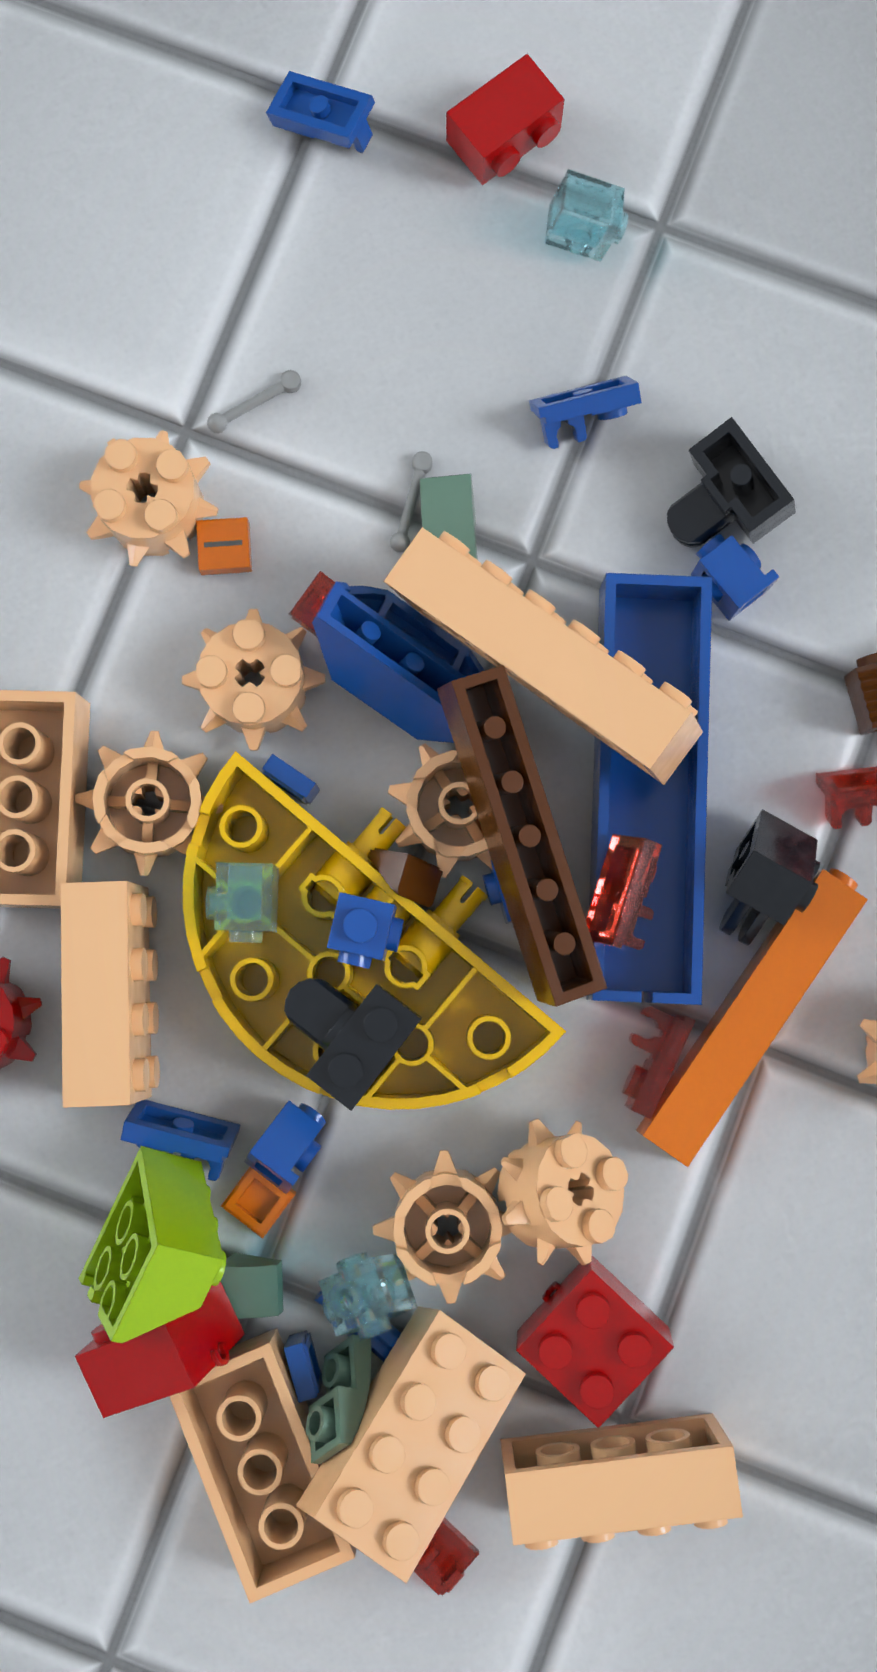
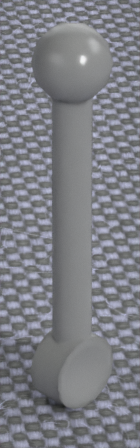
[207,370,301,434]
[390,451,432,552]

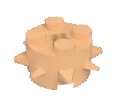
[79,430,218,567]
[182,609,326,751]
[75,731,223,876]
[388,743,493,878]
[497,1119,628,1266]
[373,1150,514,1304]

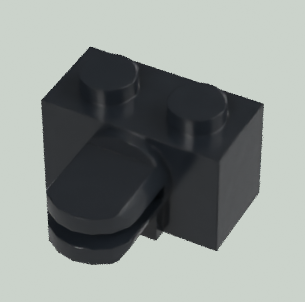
[667,417,796,548]
[719,809,820,946]
[284,978,422,1111]

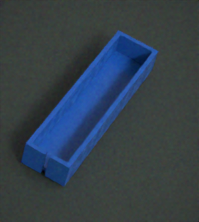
[586,573,713,1005]

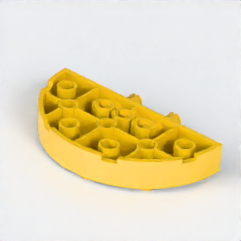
[183,751,566,1110]

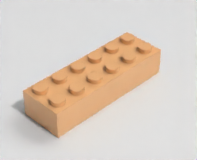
[384,527,703,785]

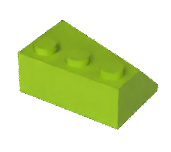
[78,1146,226,1343]

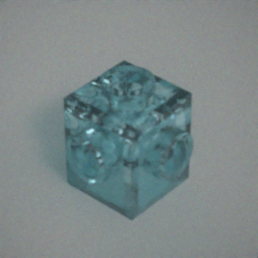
[318,1252,418,1341]

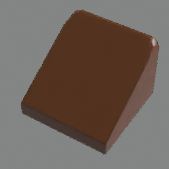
[368,848,443,907]

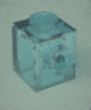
[545,169,628,262]
[206,862,279,943]

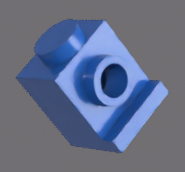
[691,534,779,621]
[244,1101,326,1194]

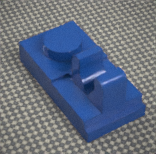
[266,71,375,153]
[529,376,642,449]
[121,1100,241,1181]

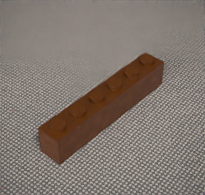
[437,665,607,1007]

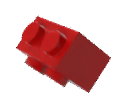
[446,54,565,186]

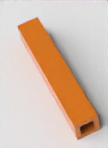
[636,868,868,1167]

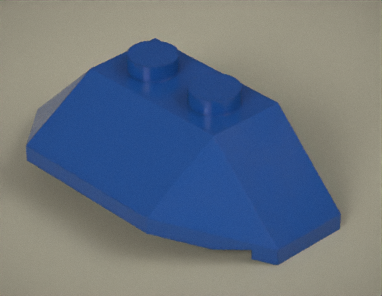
[312,581,485,743]

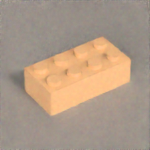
[0,690,90,909]
[60,881,160,1108]
[296,1306,526,1584]
[169,1328,356,1603]
[500,1413,743,1550]

